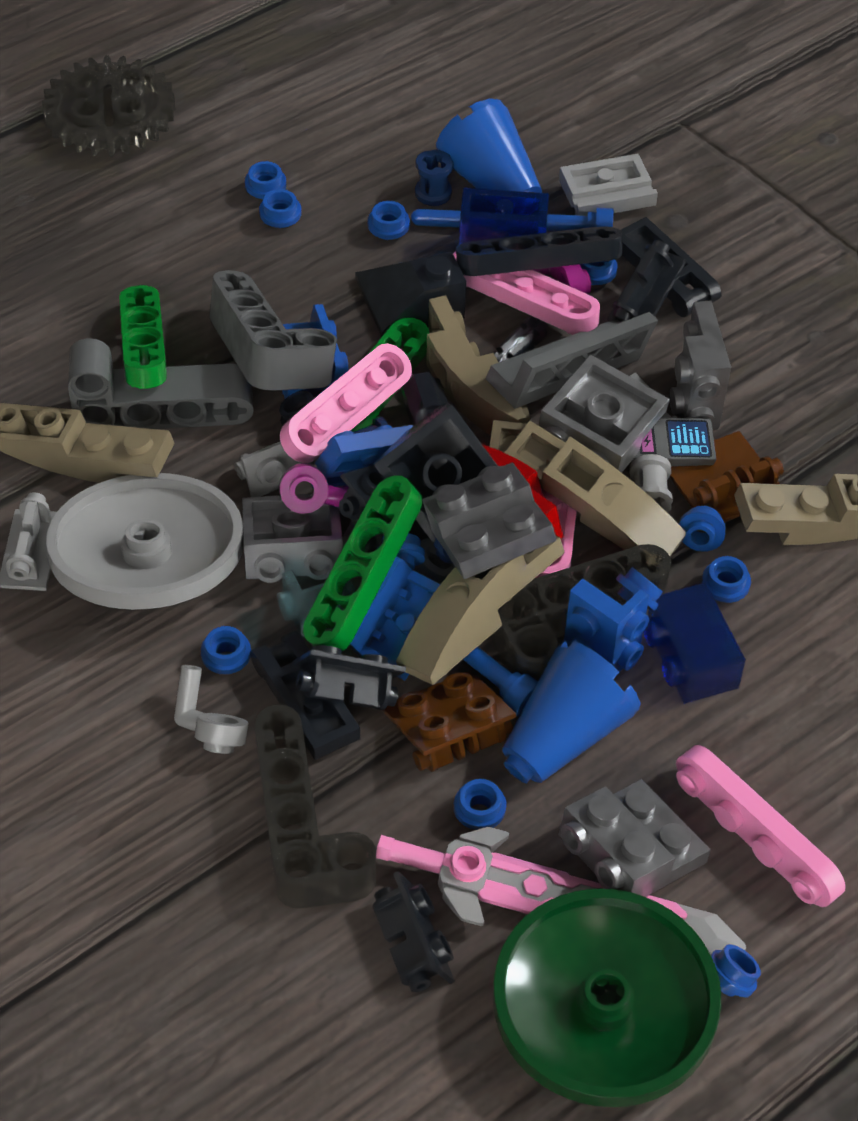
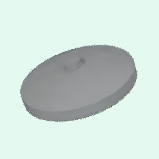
[46,473,244,610]

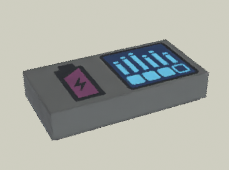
[628,418,716,466]

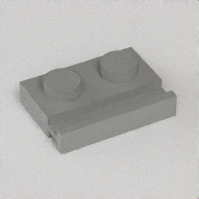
[559,154,658,216]

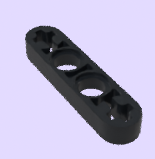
[456,226,622,276]

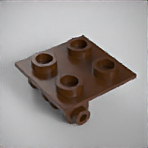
[670,431,784,522]
[382,670,516,772]

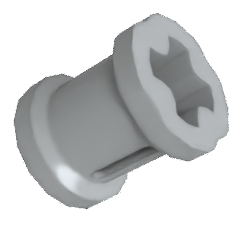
[629,454,673,512]

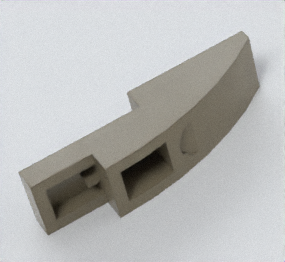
[426,295,530,436]
[0,403,175,483]
[505,421,686,572]
[734,474,858,545]
[396,536,565,685]

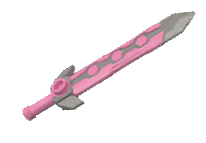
[375,827,746,955]

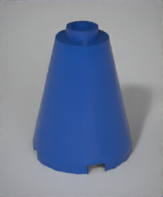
[436,99,542,213]
[502,640,641,784]

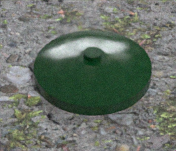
[493,889,721,1107]

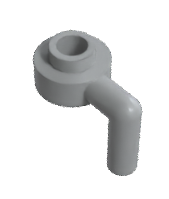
[174,665,249,754]

